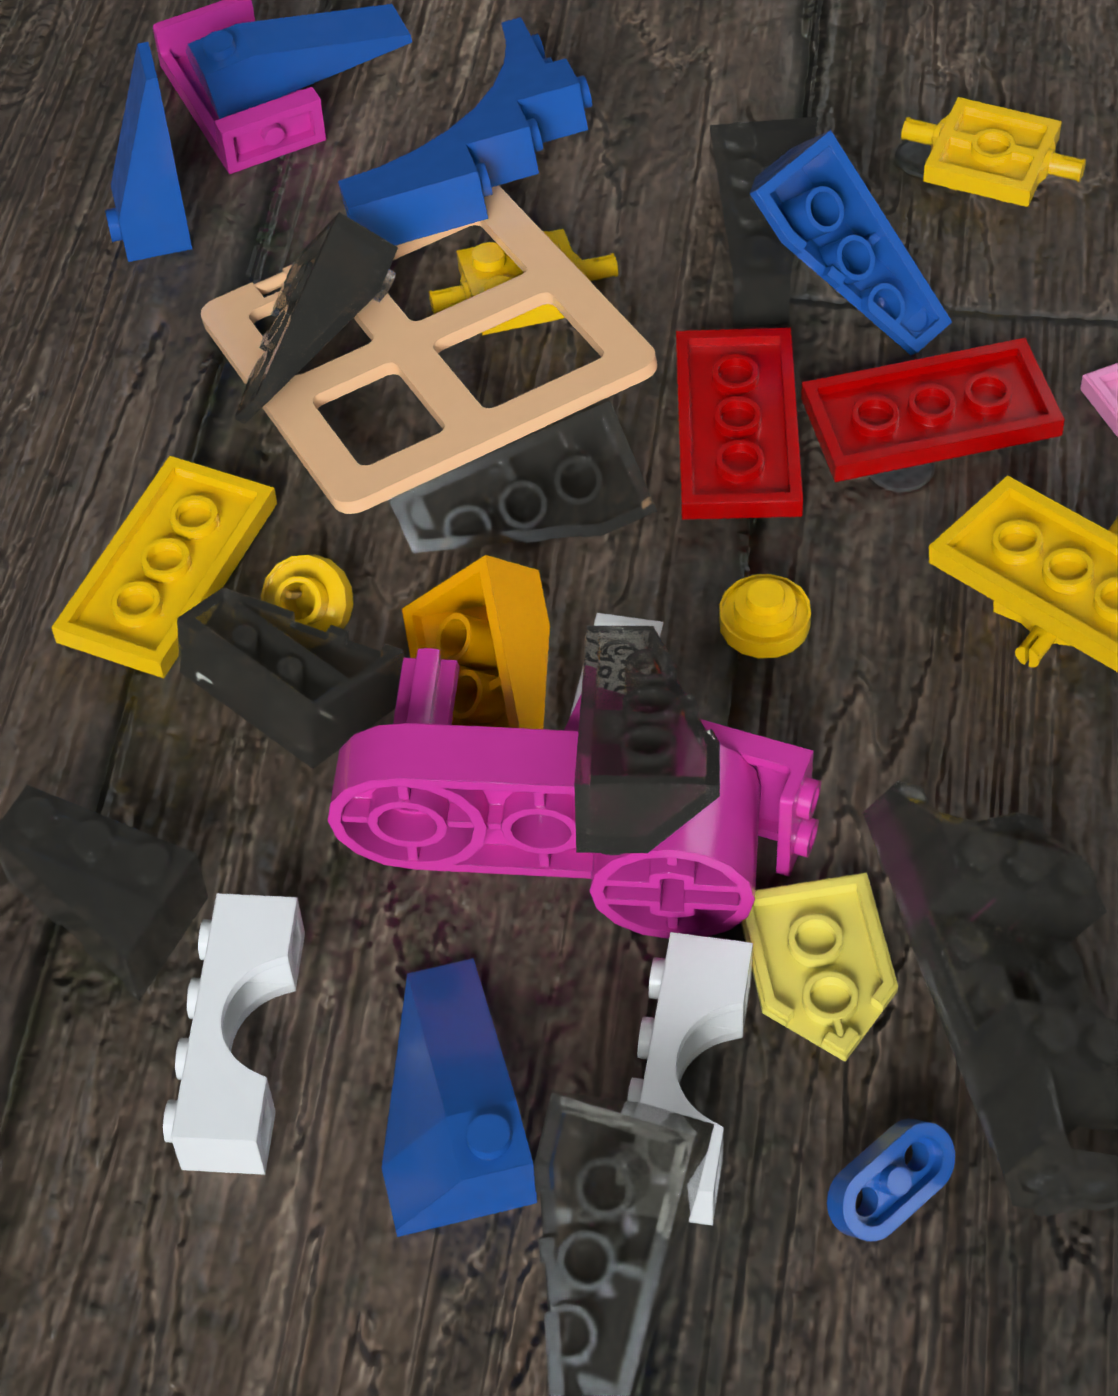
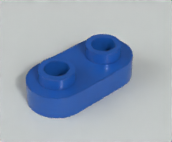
[827,1119,955,1241]

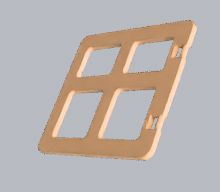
[201,185,658,514]

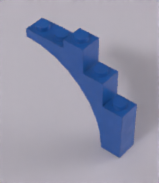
[338,17,592,256]

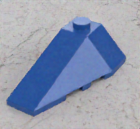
[186,4,412,119]
[105,42,192,262]
[750,130,952,355]
[381,958,537,1237]

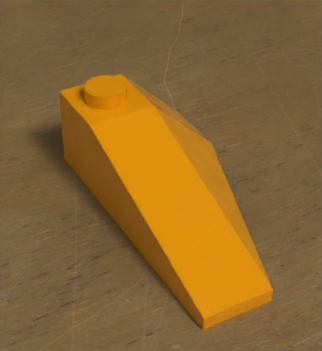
[402,555,550,729]

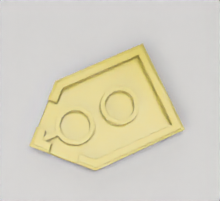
[741,872,898,1062]

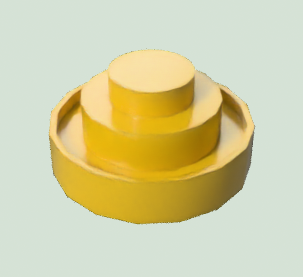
[261,555,354,646]
[719,574,811,659]

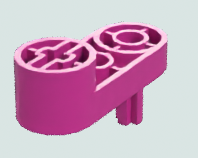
[328,648,761,939]

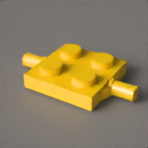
[901,97,1086,207]
[428,229,618,336]

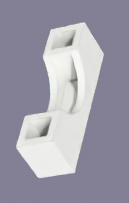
[163,893,305,1175]
[614,932,753,1226]

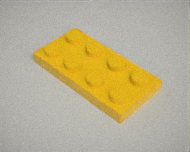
[51,455,277,679]
[929,475,1118,672]

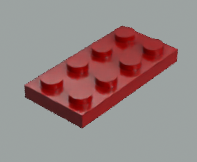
[676,328,803,520]
[801,338,1065,482]

